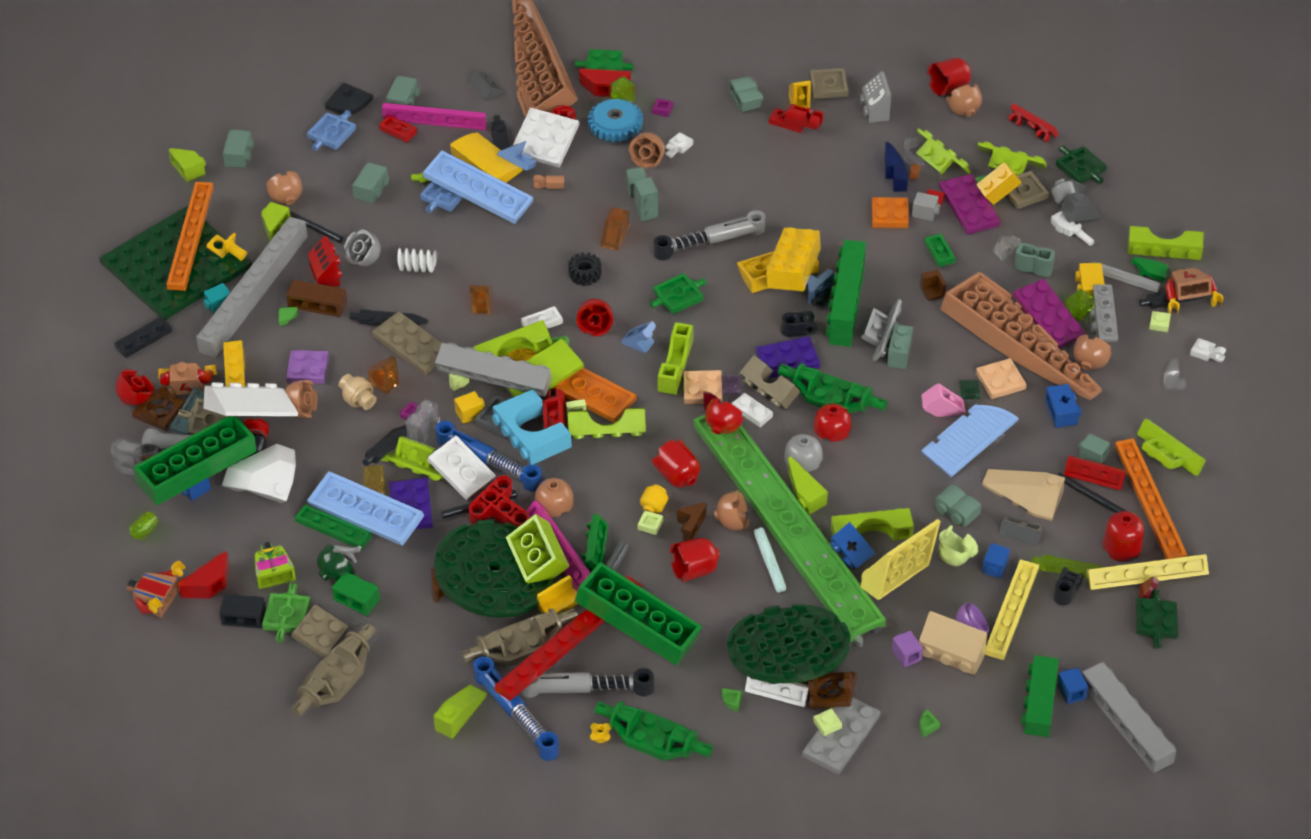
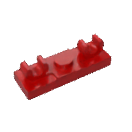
[1008,103,1059,143]
[1064,455,1126,491]

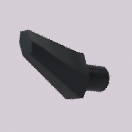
[811,287,831,306]

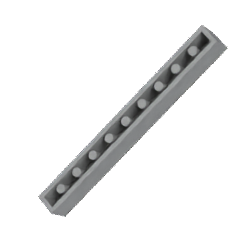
[196,217,308,358]

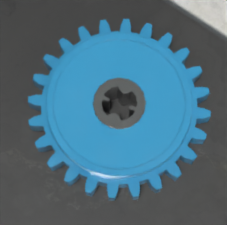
[588,99,643,142]

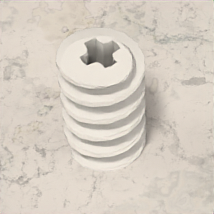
[397,248,437,273]

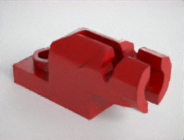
[769,104,824,133]
[542,388,566,429]

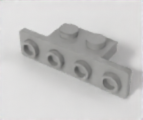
[1090,285,1118,342]
[861,299,902,361]

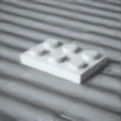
[427,436,496,501]

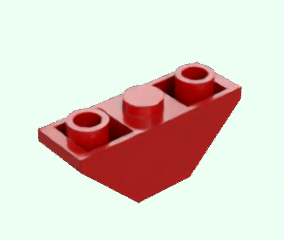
[579,69,631,97]
[177,551,230,599]

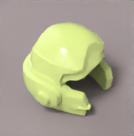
[938,525,978,566]

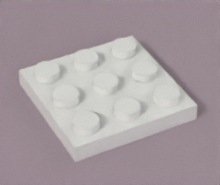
[513,108,579,168]

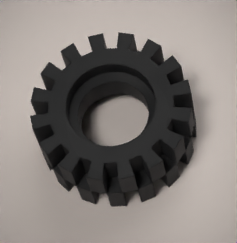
[568,252,602,286]

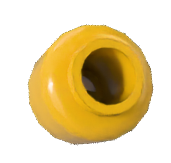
[640,484,668,514]

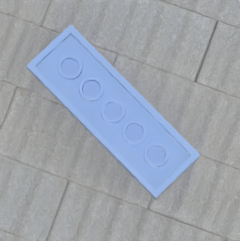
[423,151,534,224]
[307,471,424,546]

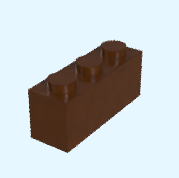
[286,280,348,317]

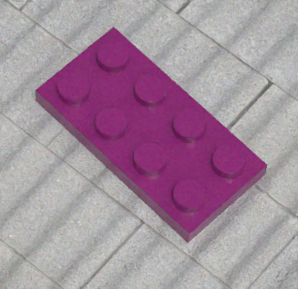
[939,174,1001,235]
[1012,279,1086,348]

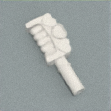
[1051,211,1094,246]

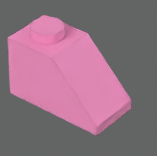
[921,383,966,417]

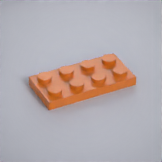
[553,368,637,423]

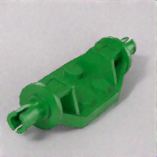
[778,363,888,413]
[594,701,713,761]

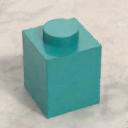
[203,283,230,315]

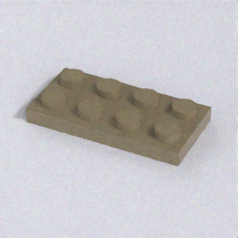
[372,311,442,375]

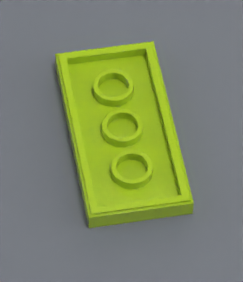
[507,338,584,397]

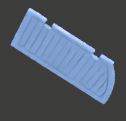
[921,404,1019,477]

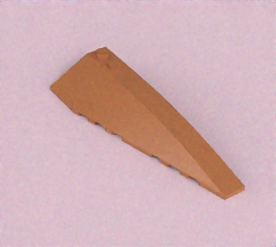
[512,0,578,117]
[940,271,1102,400]

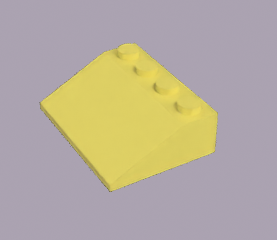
[860,519,941,600]

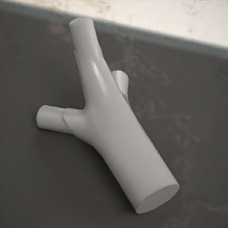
[333,545,361,564]

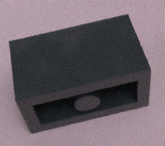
[219,594,266,629]

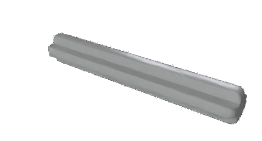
[1092,261,1161,293]

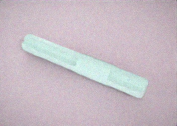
[754,527,786,593]

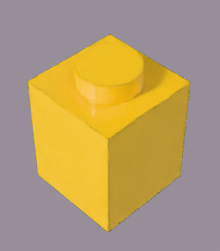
[454,391,485,424]

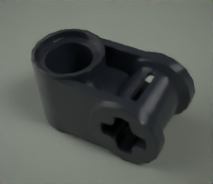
[781,311,818,337]
[1054,567,1084,606]

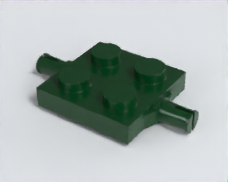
[1056,145,1107,185]
[1135,589,1178,649]

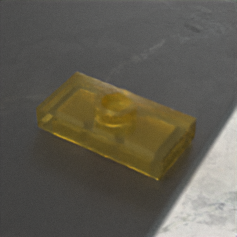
[364,465,385,495]

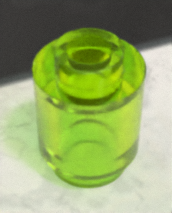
[130,511,158,540]

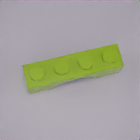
[1128,226,1204,260]
[473,320,553,357]
[658,322,694,395]
[568,408,646,439]
[831,508,914,546]

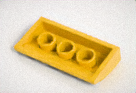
[450,132,524,183]
[737,251,819,293]

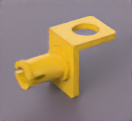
[206,233,247,261]

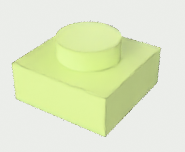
[1149,311,1171,332]
[449,374,469,391]
[566,399,586,419]
[638,511,663,535]
[813,708,842,736]

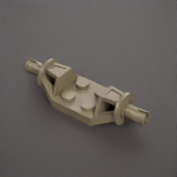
[460,608,577,666]
[290,623,376,717]

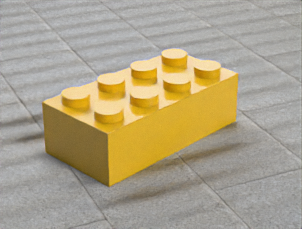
[766,227,821,291]

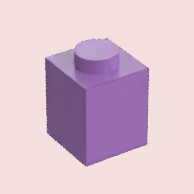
[892,631,923,668]

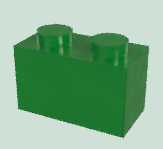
[332,572,380,616]

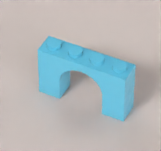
[492,389,572,465]

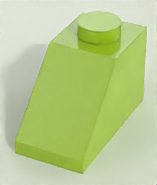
[168,148,206,182]
[261,202,291,241]

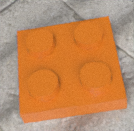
[872,197,909,228]

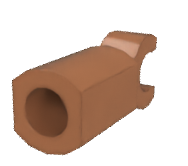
[534,175,564,189]

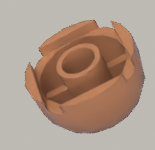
[946,84,982,117]
[629,132,665,169]
[266,171,303,205]
[1073,335,1113,371]
[285,380,318,418]
[535,478,574,517]
[714,490,749,531]

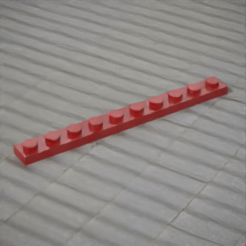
[494,575,643,701]

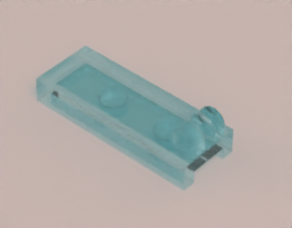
[170,387,204,435]

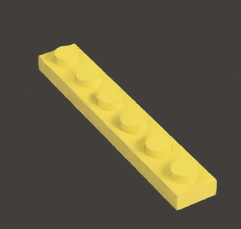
[1087,554,1209,590]
[985,559,1039,660]

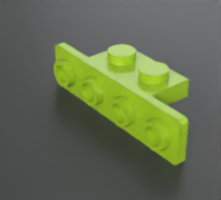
[916,128,971,174]
[977,141,1047,175]
[1137,419,1206,476]
[381,436,444,481]

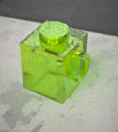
[610,76,635,102]
[1065,288,1094,322]

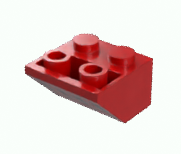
[308,236,342,287]

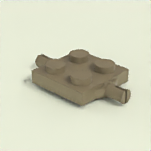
[178,398,244,435]

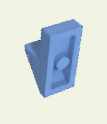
[497,141,537,171]
[805,268,834,305]
[621,321,657,353]

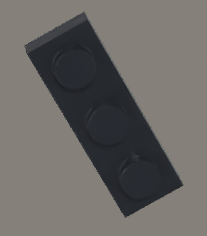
[114,317,172,359]

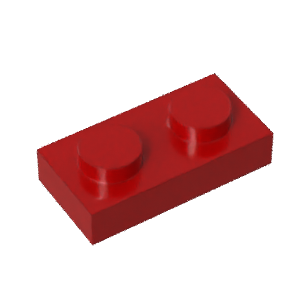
[379,115,417,143]

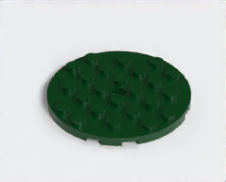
[434,520,554,618]
[727,604,851,684]

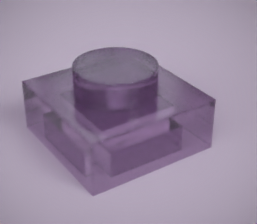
[722,376,741,395]

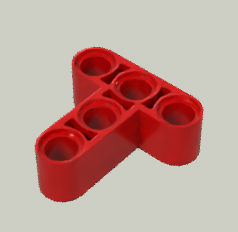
[469,475,530,527]

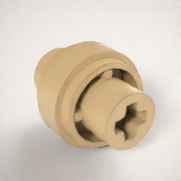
[338,374,377,410]

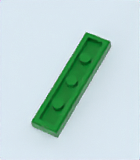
[294,504,372,550]

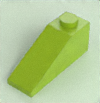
[788,456,828,515]
[433,685,487,739]

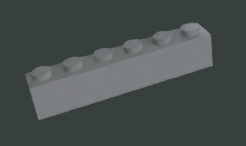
[435,343,552,397]
[1082,662,1176,773]

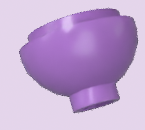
[956,602,989,637]

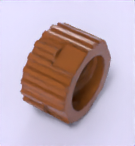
[909,163,921,180]

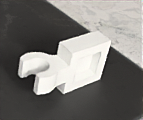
[665,132,693,158]
[1190,338,1226,363]

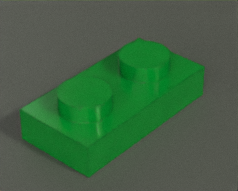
[924,233,956,267]

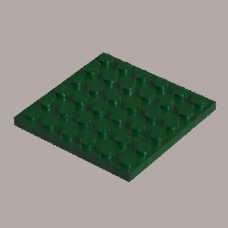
[99,206,252,320]

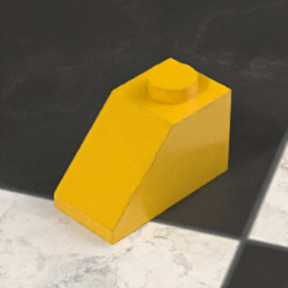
[789,81,811,108]

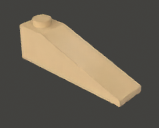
[982,469,1065,521]

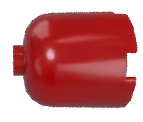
[927,57,971,96]
[652,439,701,488]
[1103,511,1144,562]
[669,538,720,583]

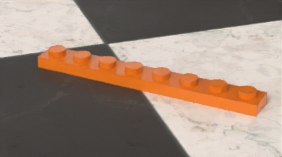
[166,182,214,291]
[1115,438,1188,559]

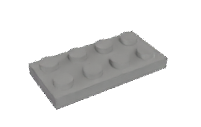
[802,698,881,775]

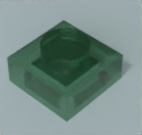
[959,380,980,399]

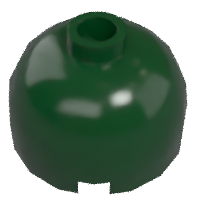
[317,544,356,583]

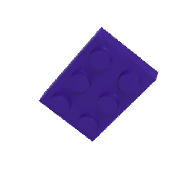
[755,336,820,379]
[389,478,433,529]

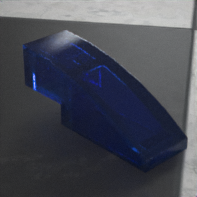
[885,142,908,192]

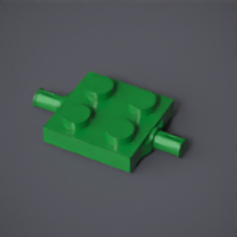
[575,49,634,71]
[649,273,707,315]

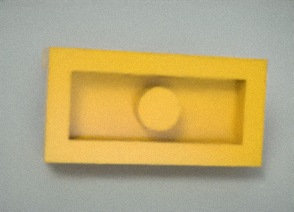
[537,575,578,614]

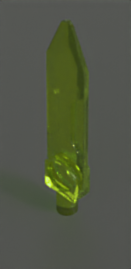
[1031,554,1103,578]

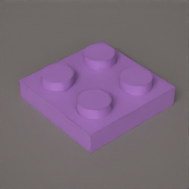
[286,350,329,384]

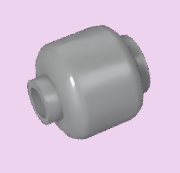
[1051,179,1077,206]

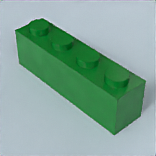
[1021,655,1059,738]

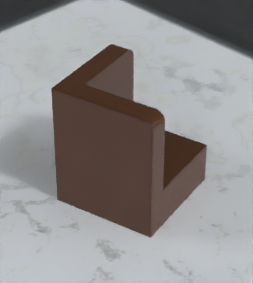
[920,269,946,301]

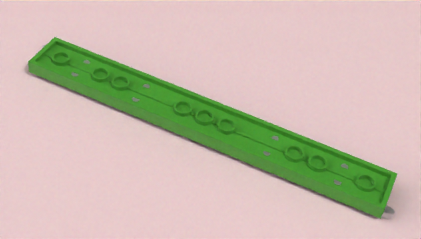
[693,415,886,647]

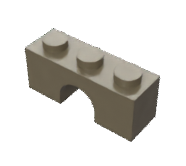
[740,355,800,409]

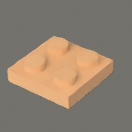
[976,358,1027,399]
[684,370,722,404]

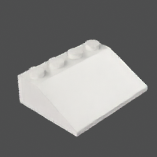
[203,382,298,416]

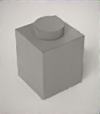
[912,192,941,221]

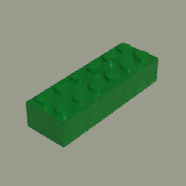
[826,239,866,347]
[133,416,257,506]
[574,562,702,666]

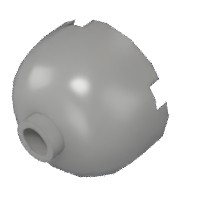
[344,229,381,267]
[784,434,823,472]

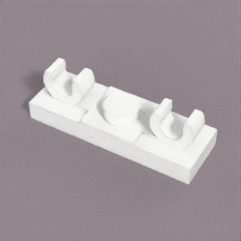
[745,676,809,707]

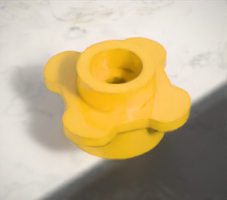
[590,723,611,743]

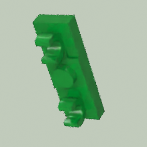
[581,513,608,570]

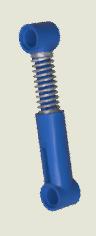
[435,421,542,492]
[473,657,559,761]

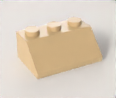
[919,611,987,675]

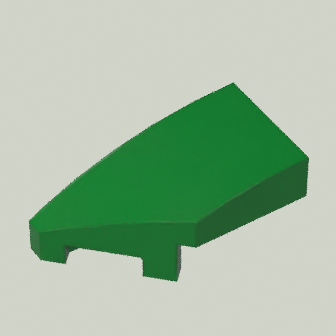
[1131,257,1168,283]

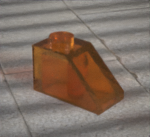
[600,207,630,251]
[470,285,493,314]
[368,356,399,394]

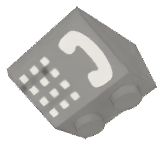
[859,72,891,123]

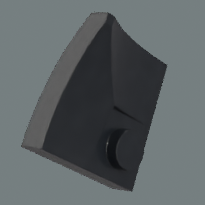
[325,82,373,114]

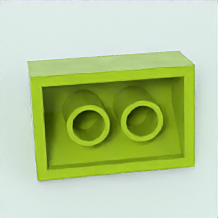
[506,514,570,583]

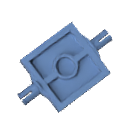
[307,110,356,151]
[420,182,463,213]

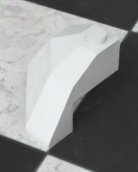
[221,444,296,503]

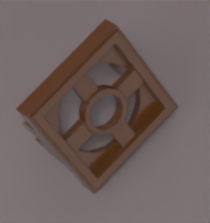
[132,384,186,430]
[808,672,857,708]

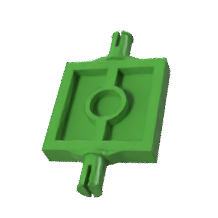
[262,583,311,643]

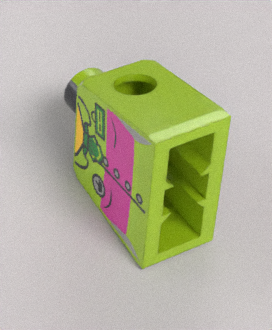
[255,542,296,590]

